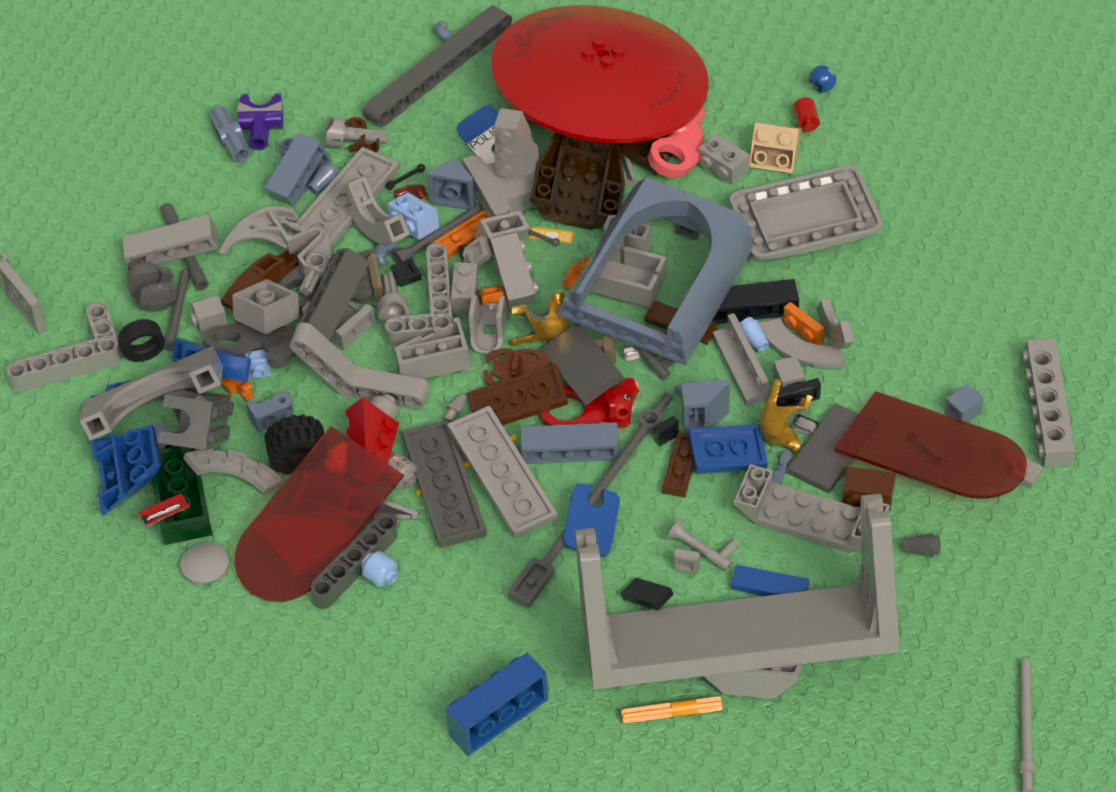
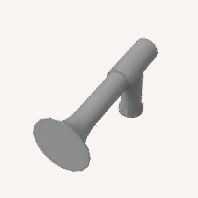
[667,519,739,571]

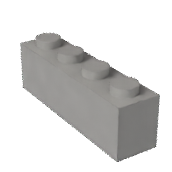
[123,215,218,265]

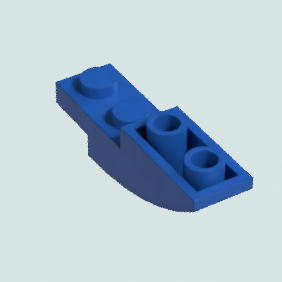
[172,338,251,382]

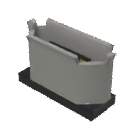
[791,414,819,437]

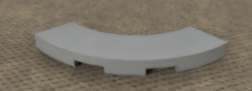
[817,298,854,349]
[759,318,844,369]
[183,448,283,494]

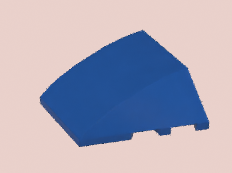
[90,425,161,516]

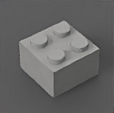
[232,279,299,334]

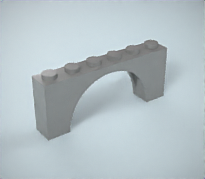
[79,346,223,441]

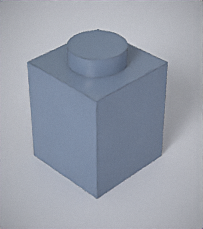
[945,384,984,427]

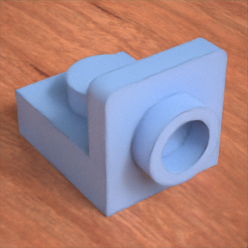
[244,349,272,379]

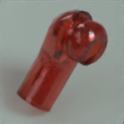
[393,184,427,200]

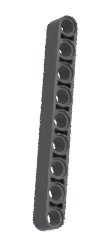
[363,5,512,127]

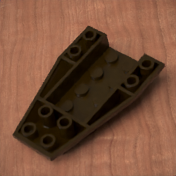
[530,132,625,230]

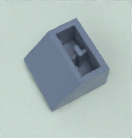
[681,379,730,434]

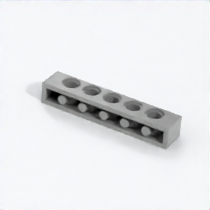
[1022,339,1075,468]

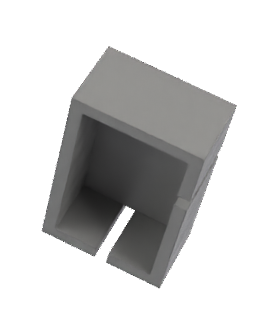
[590,245,667,308]

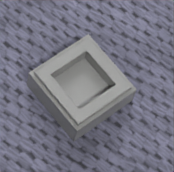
[674,548,700,574]

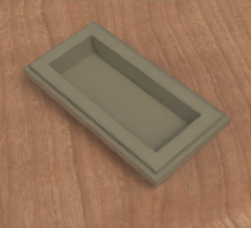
[367,253,384,301]

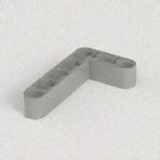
[385,243,453,347]
[6,302,122,392]

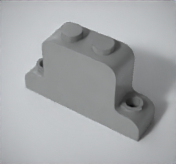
[462,156,534,218]

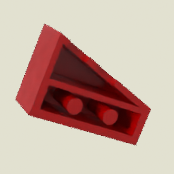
[345,397,400,487]

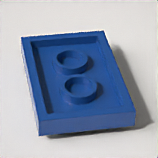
[688,424,768,474]

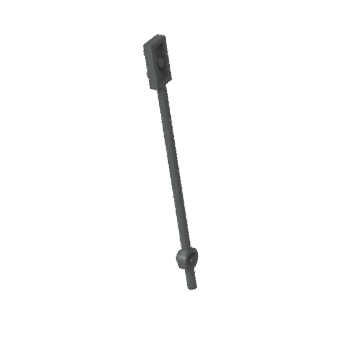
[508,393,672,608]

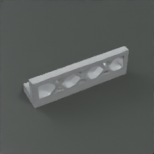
[712,313,769,406]

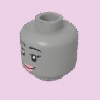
[382,454,417,490]

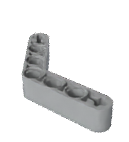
[290,323,431,410]

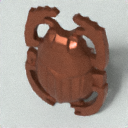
[483,349,550,385]

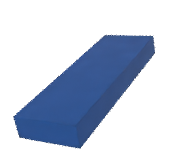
[731,565,809,596]

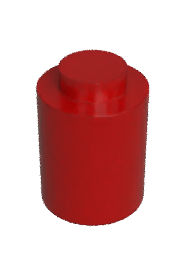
[793,97,820,132]

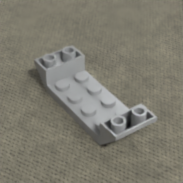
[734,464,890,553]

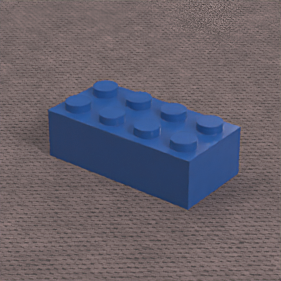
[446,652,548,756]

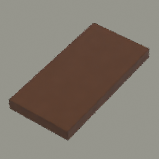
[467,364,569,426]

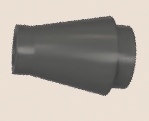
[904,533,940,557]

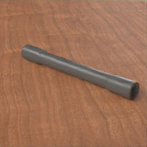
[160,203,209,291]

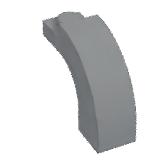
[343,176,410,244]

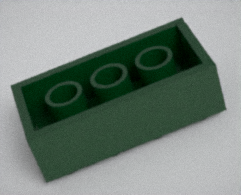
[152,446,213,545]

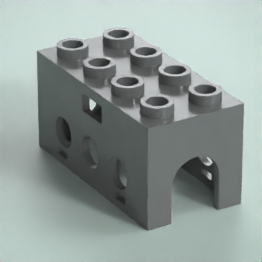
[158,388,234,450]

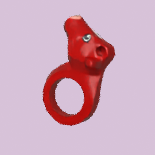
[539,378,640,428]

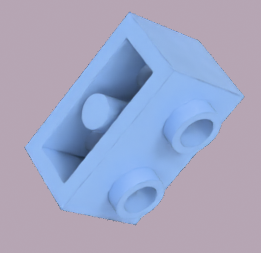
[387,192,439,240]

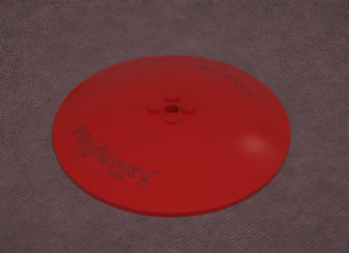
[491,5,709,143]

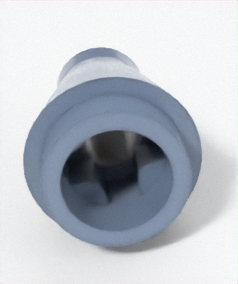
[307,162,339,195]

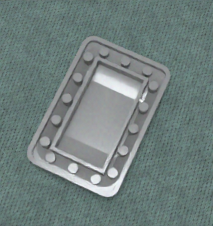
[730,166,883,260]

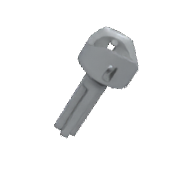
[325,117,388,148]
[377,271,410,322]

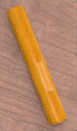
[621,696,722,724]

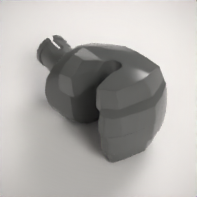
[127,260,177,311]

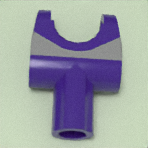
[237,93,284,150]

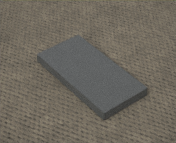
[540,323,624,406]
[787,403,878,493]

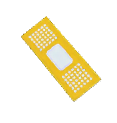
[529,227,574,244]

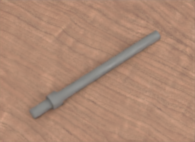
[1019,658,1035,792]

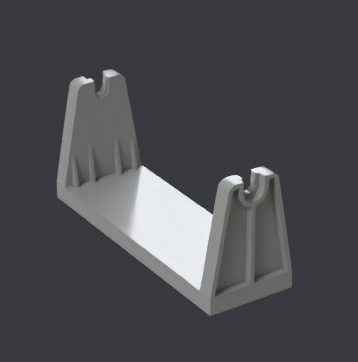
[575,493,899,689]

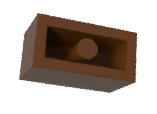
[842,466,896,511]

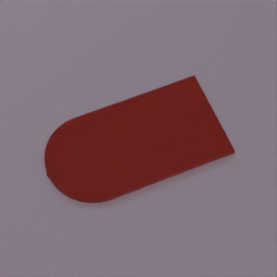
[834,391,1027,499]
[235,426,404,602]

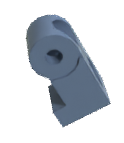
[246,392,294,433]

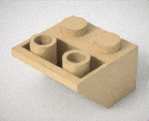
[750,122,802,173]

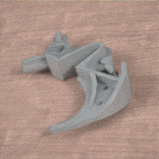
[219,206,332,296]

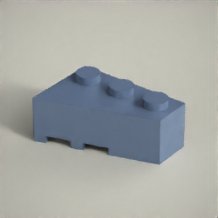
[265,132,332,207]

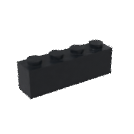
[712,279,799,324]

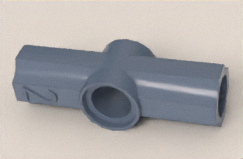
[208,105,251,163]

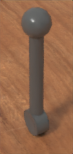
[528,229,560,247]

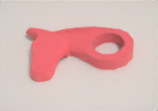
[647,109,706,178]

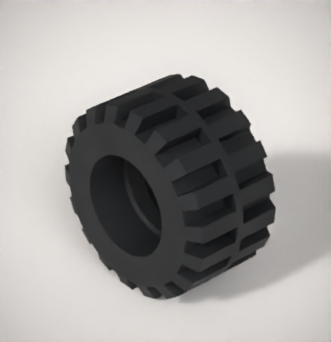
[264,414,329,475]

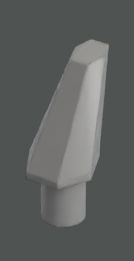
[444,394,468,423]

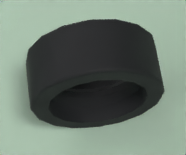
[118,319,165,362]

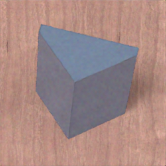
[428,158,475,210]

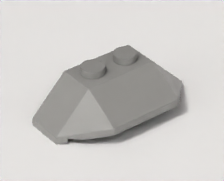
[704,664,804,699]

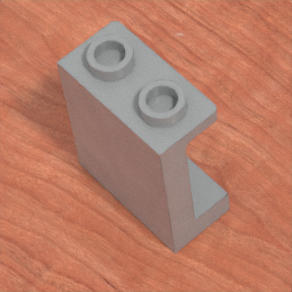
[302,301,376,350]

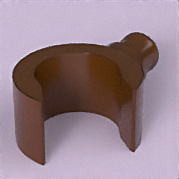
[349,134,379,153]

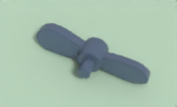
[773,450,792,484]

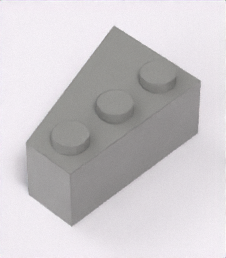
[494,108,540,181]

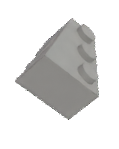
[490,232,538,309]
[395,317,471,379]

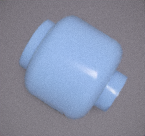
[361,551,398,588]

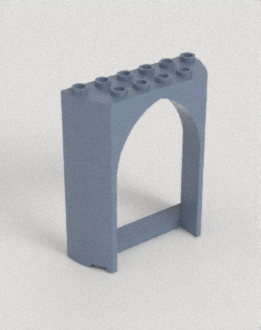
[558,178,753,365]

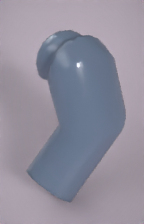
[433,21,454,41]
[373,242,397,266]

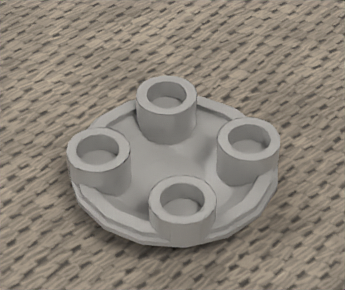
[180,542,229,586]

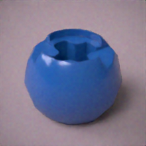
[809,65,837,93]

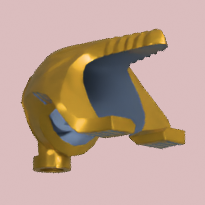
[509,293,568,346]
[759,379,812,453]

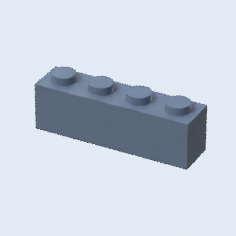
[521,422,619,464]

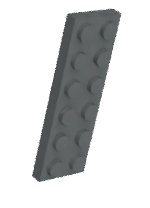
[402,420,486,548]

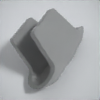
[469,295,508,354]

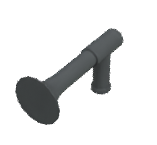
[633,321,676,380]

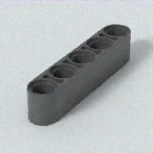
[311,512,398,609]

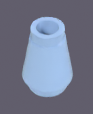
[740,317,770,352]

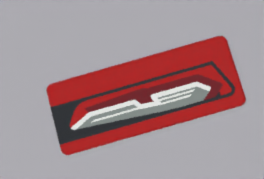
[139,494,189,526]

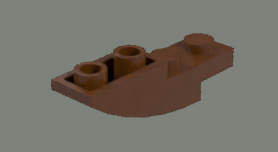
[221,251,299,310]

